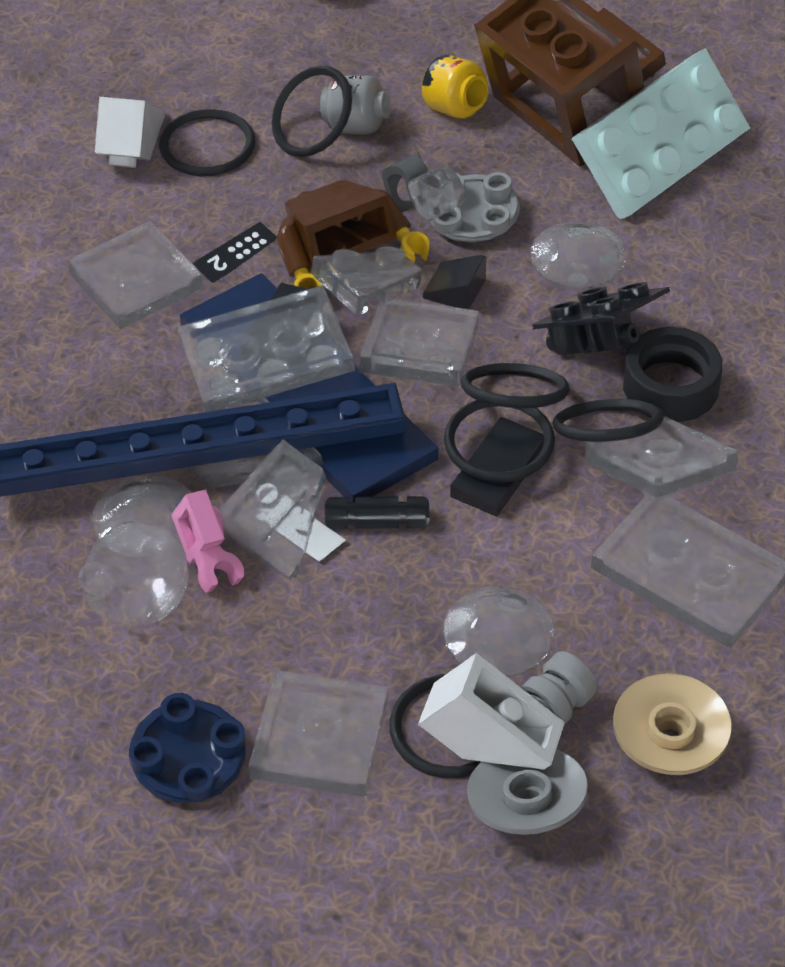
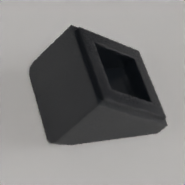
[423,255,487,311]

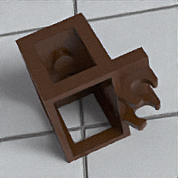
[474,0,666,167]

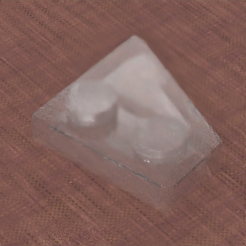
[219,440,326,584]

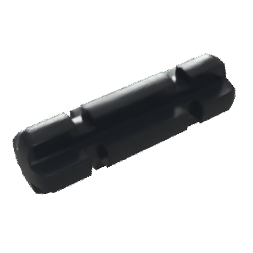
[324,496,430,529]

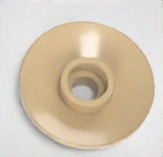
[613,673,732,775]

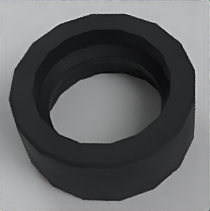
[623,326,723,423]

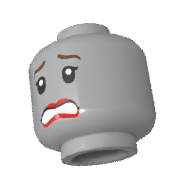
[320,75,391,135]

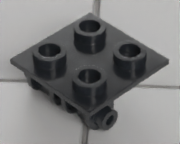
[532,282,670,355]

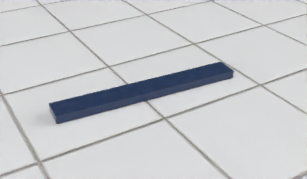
[0,383,406,497]

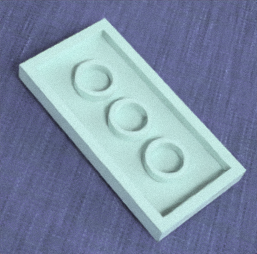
[571,48,750,219]

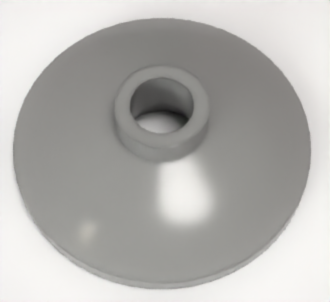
[467,749,588,835]

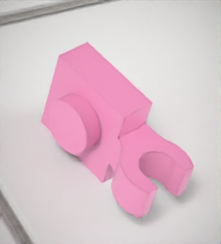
[171,489,244,593]

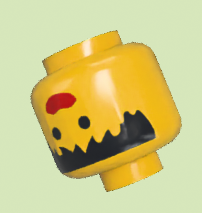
[422,54,489,119]

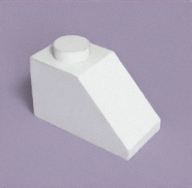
[95,97,165,168]
[418,653,565,770]

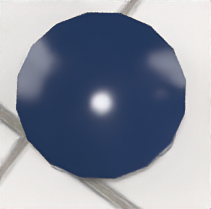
[129,693,246,803]

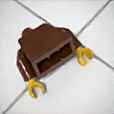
[277,180,430,293]

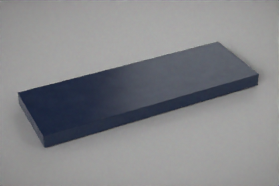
[180,273,438,502]

